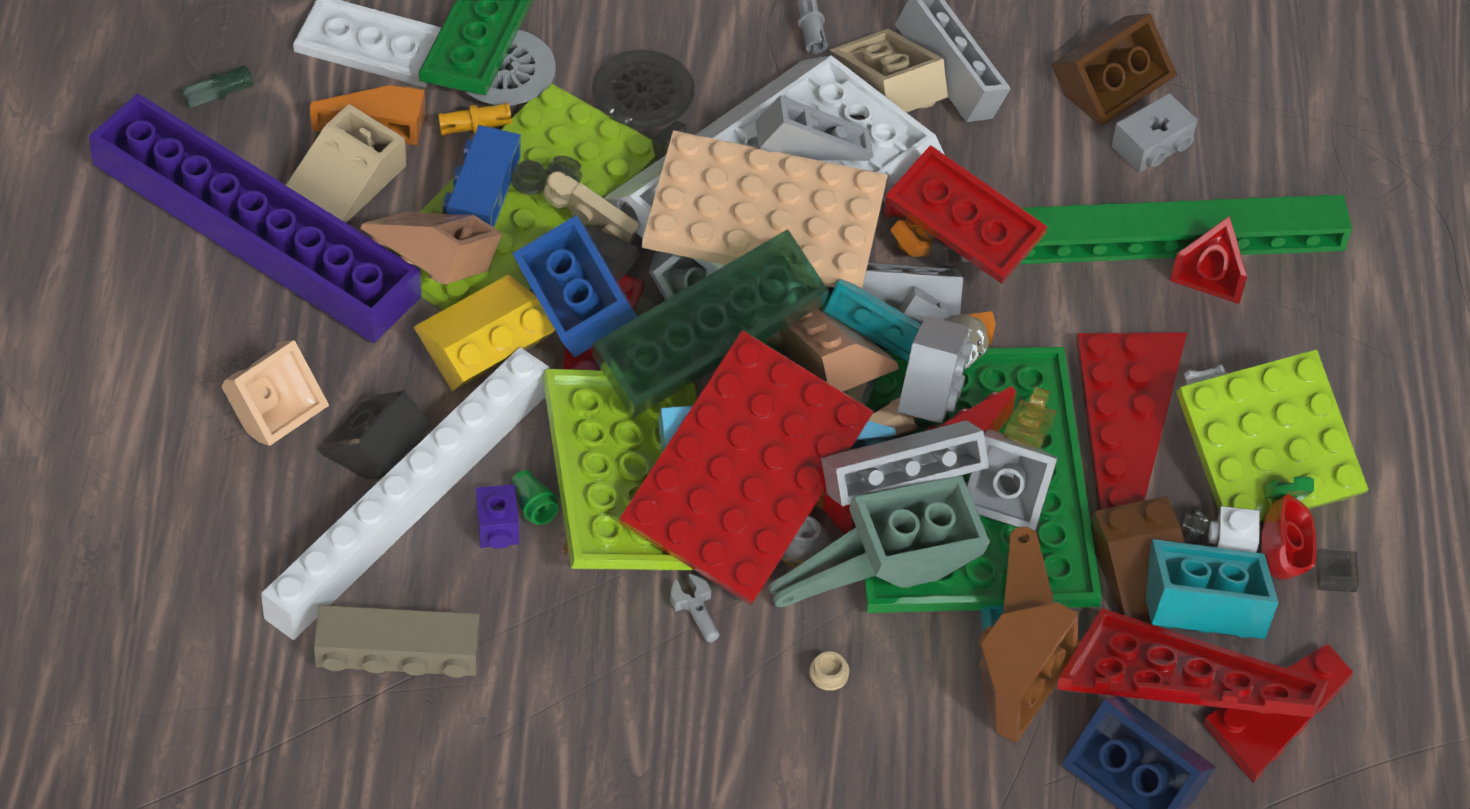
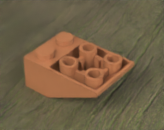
[361,212,502,284]

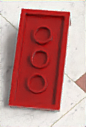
[884,145,1047,284]

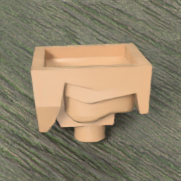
[222,340,329,446]

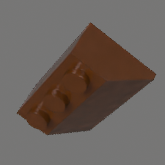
[1051,13,1177,125]

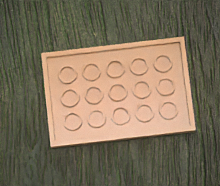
[642,130,888,289]

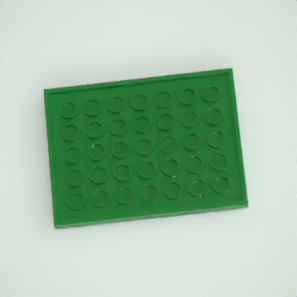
[844,347,1102,613]

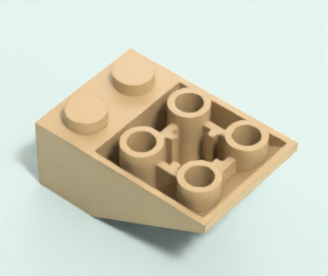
[286,104,406,223]

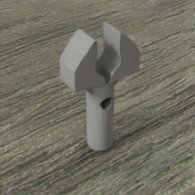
[670,574,719,642]

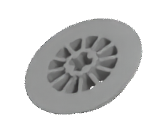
[465,30,556,105]

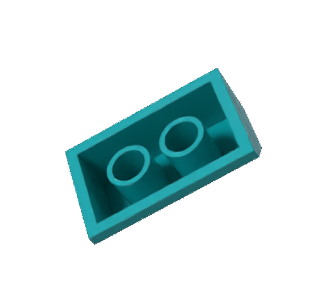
[1146,539,1278,639]

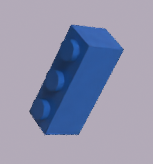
[443,125,521,228]

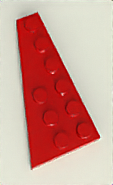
[1076,332,1187,510]
[1057,608,1327,717]

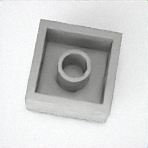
[897,316,973,424]

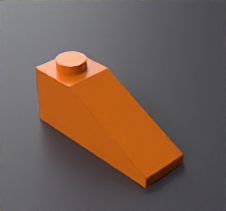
[310,85,425,145]

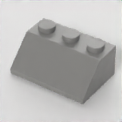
[863,262,963,321]

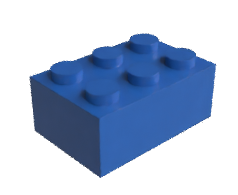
[513,215,639,358]

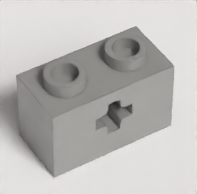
[1111,93,1197,173]

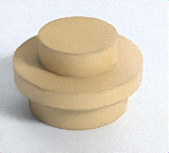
[809,651,849,690]

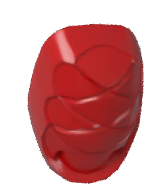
[1261,494,1317,580]

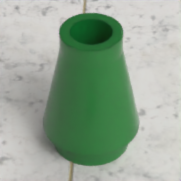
[511,470,559,525]

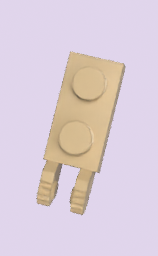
[543,171,639,249]

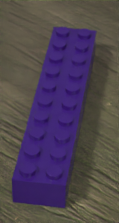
[88,93,421,343]

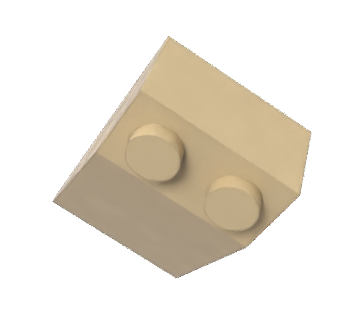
[829,29,948,113]

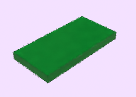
[418,0,533,95]

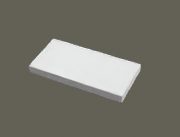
[293,0,441,88]

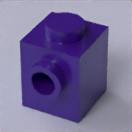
[475,484,519,548]

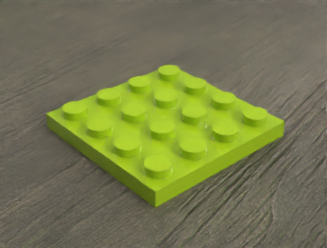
[1176,349,1369,524]

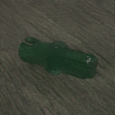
[181,65,253,108]

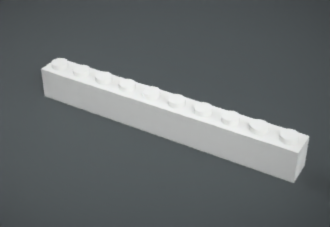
[261,347,549,640]

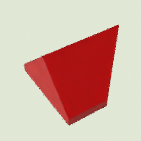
[1170,216,1248,304]

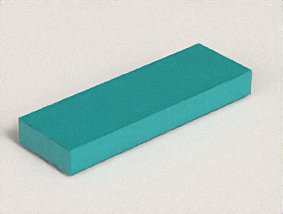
[823,279,922,362]

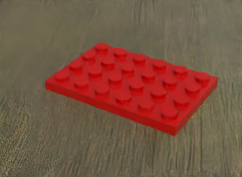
[618,330,874,606]

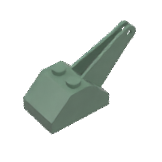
[769,476,990,607]

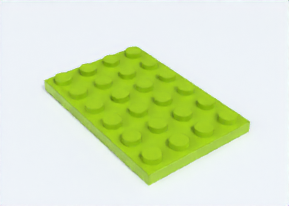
[543,369,697,570]

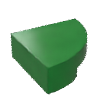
[1264,476,1314,500]

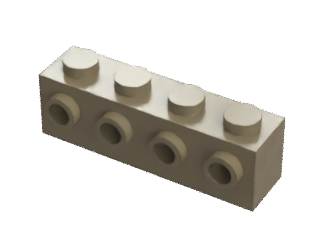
[314,605,480,678]

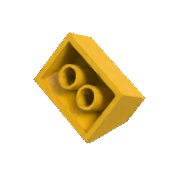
[414,274,556,392]

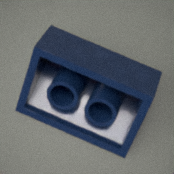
[1062,696,1216,809]

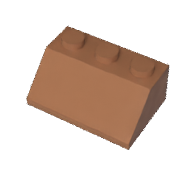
[776,303,899,392]

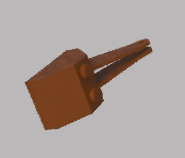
[979,527,1078,743]

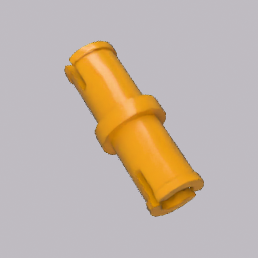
[438,102,512,136]

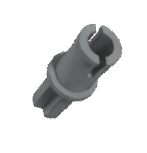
[797,0,828,54]

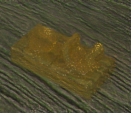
[1004,387,1057,449]

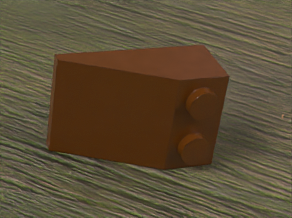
[1091,496,1184,626]

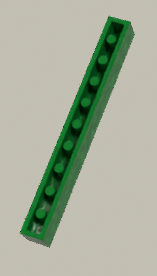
[1019,194,1352,265]

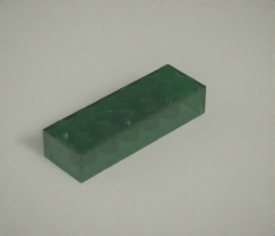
[592,229,829,418]

